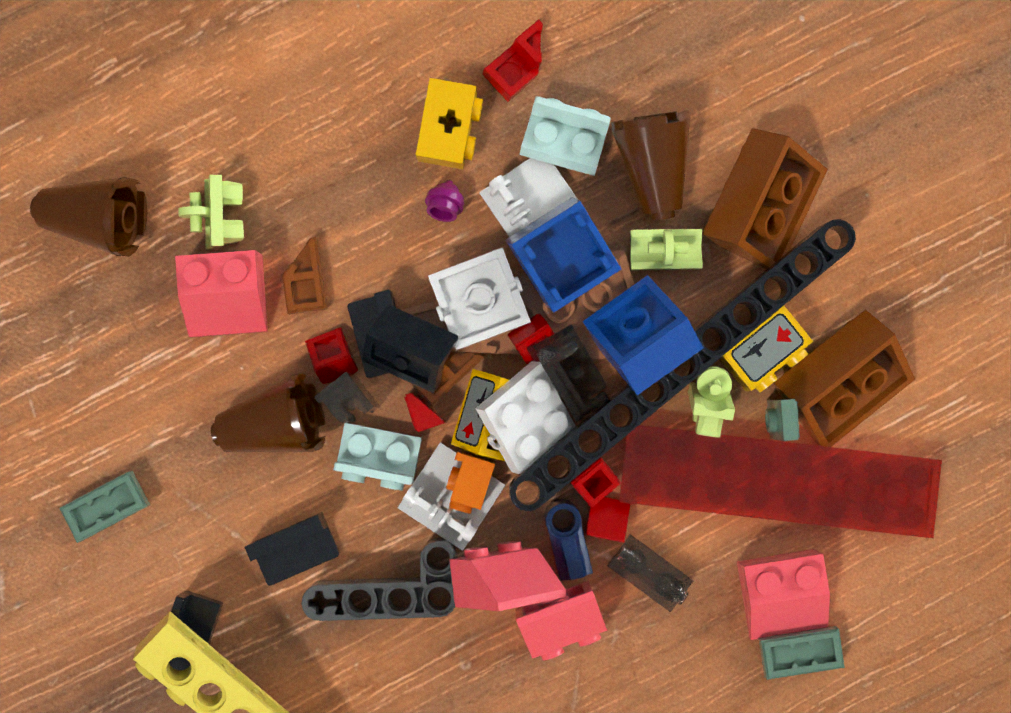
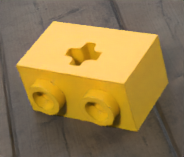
[416,78,483,170]

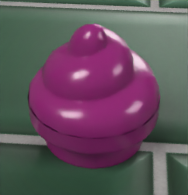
[425,180,464,222]

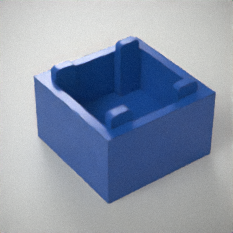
[505,197,621,313]
[582,275,703,395]

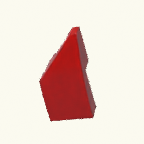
[482,19,543,102]

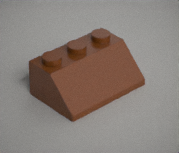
[702,128,828,269]
[774,309,915,452]

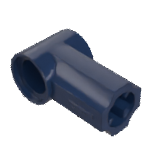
[544,499,593,581]

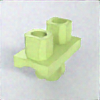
[178,175,244,250]
[630,229,703,270]
[688,366,735,437]

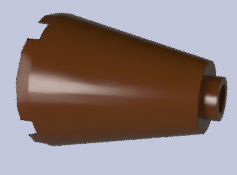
[611,110,690,220]
[30,177,148,257]
[211,374,326,452]

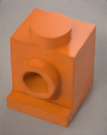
[446,451,496,514]

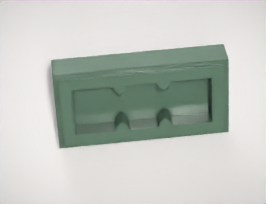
[765,399,800,441]
[59,471,150,543]
[758,626,845,680]

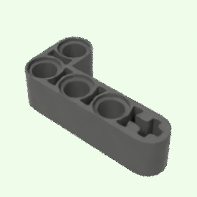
[301,538,457,621]

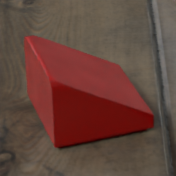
[508,314,566,367]
[305,327,358,384]
[404,393,447,432]
[570,457,622,508]
[585,497,631,543]

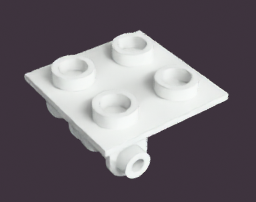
[479,158,577,237]
[398,442,505,551]

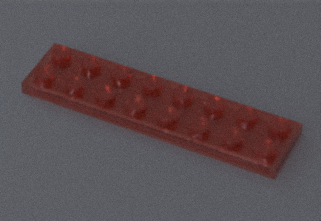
[618,425,942,539]

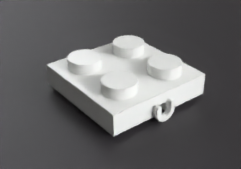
[428,247,531,351]
[475,361,575,474]

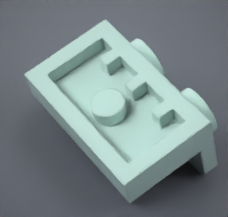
[519,96,611,176]
[333,423,422,491]

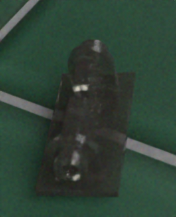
[607,534,694,612]

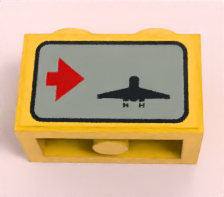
[719,306,813,393]
[451,369,510,461]

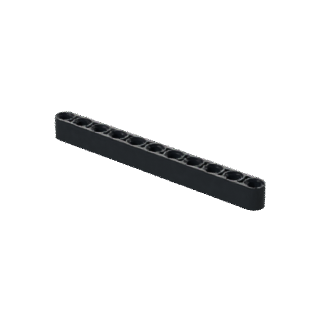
[509,219,856,511]

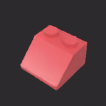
[175,250,268,337]
[449,541,566,611]
[737,549,830,640]
[515,581,607,661]

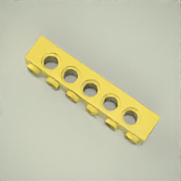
[133,611,289,713]

